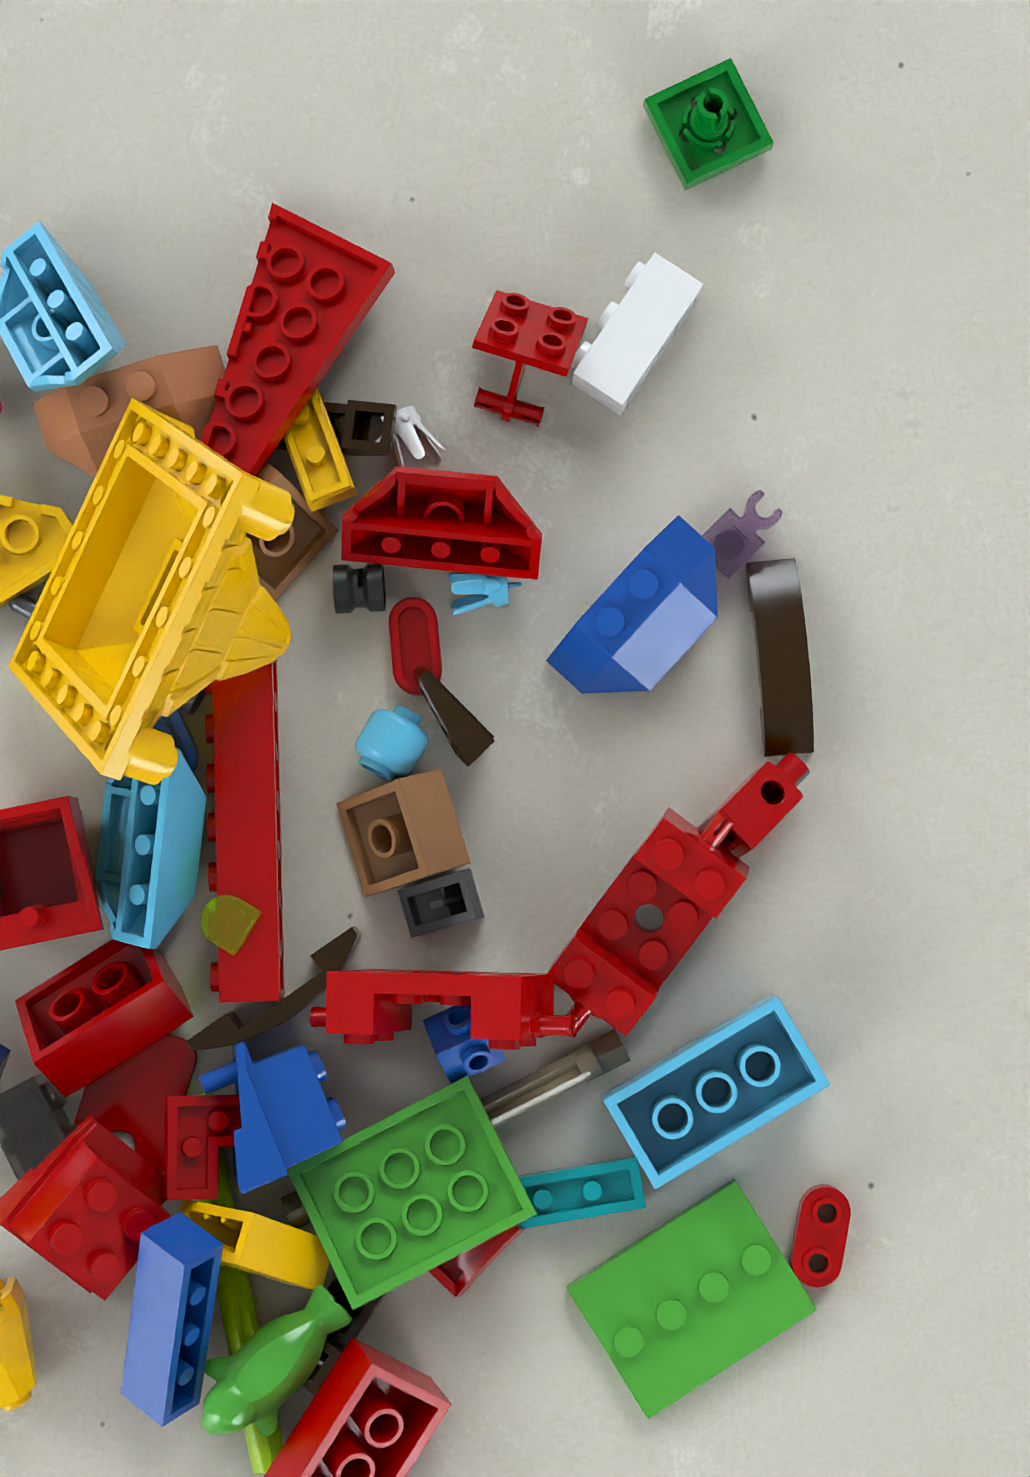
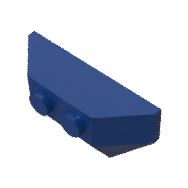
[546,515,718,694]

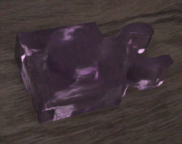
[702,490,783,579]

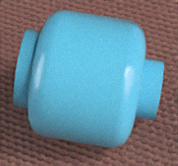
[355,705,428,782]

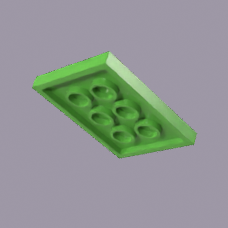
[286,1076,537,1310]
[567,1179,817,1419]

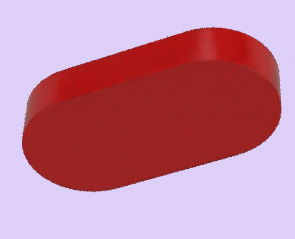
[388,597,442,696]

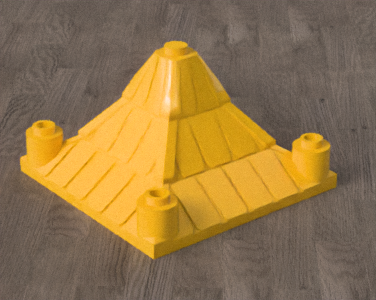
[8,398,295,785]

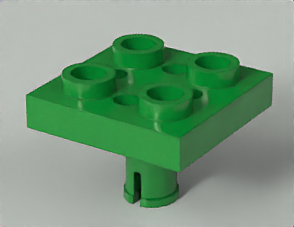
[643,58,774,190]

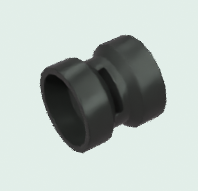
[332,563,386,614]

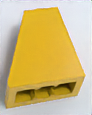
[180,1200,330,1291]

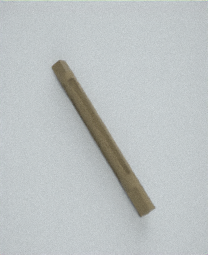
[281,1029,631,1229]

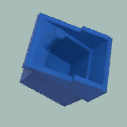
[199,1041,347,1194]

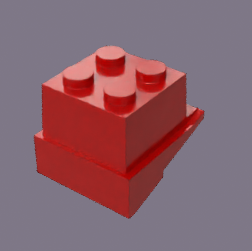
[0,796,104,951]
[0,1116,171,1301]

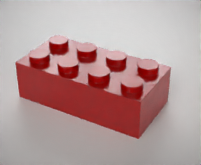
[264,1337,452,1477]

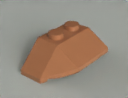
[33,345,225,477]

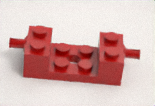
[547,807,750,1038]
[309,969,575,1050]

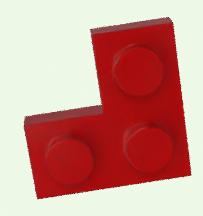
[164,1094,241,1201]

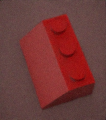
[15,939,194,1098]

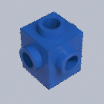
[423,1005,506,1084]

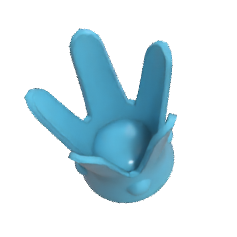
[448,573,522,616]

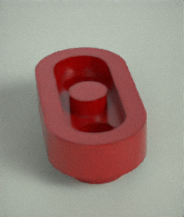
[790,1184,851,1288]

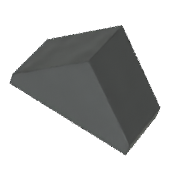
[398,868,485,938]

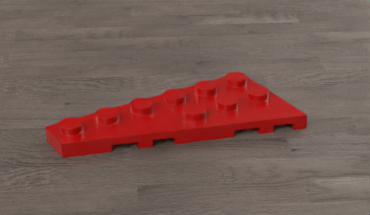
[200,203,395,477]

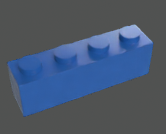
[121,1212,223,1427]

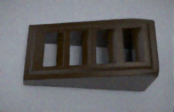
[412,666,495,767]

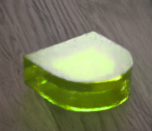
[200,895,263,955]

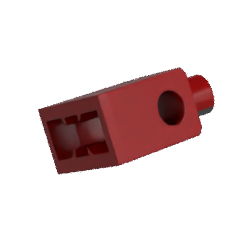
[697,753,810,858]

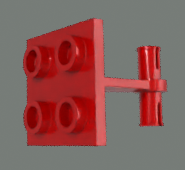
[472,290,588,427]

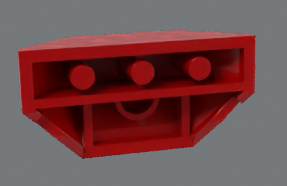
[341,466,542,580]

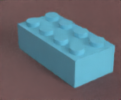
[601,994,830,1189]

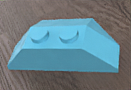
[0,221,127,392]
[95,748,207,949]

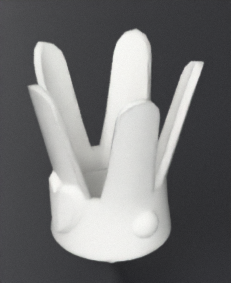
[390,403,446,468]

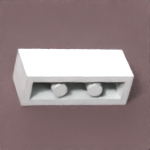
[571,252,704,416]

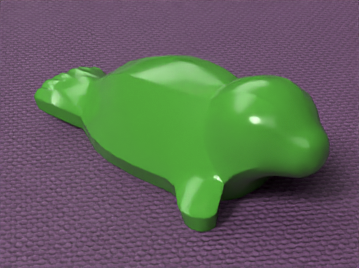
[202,1284,353,1437]

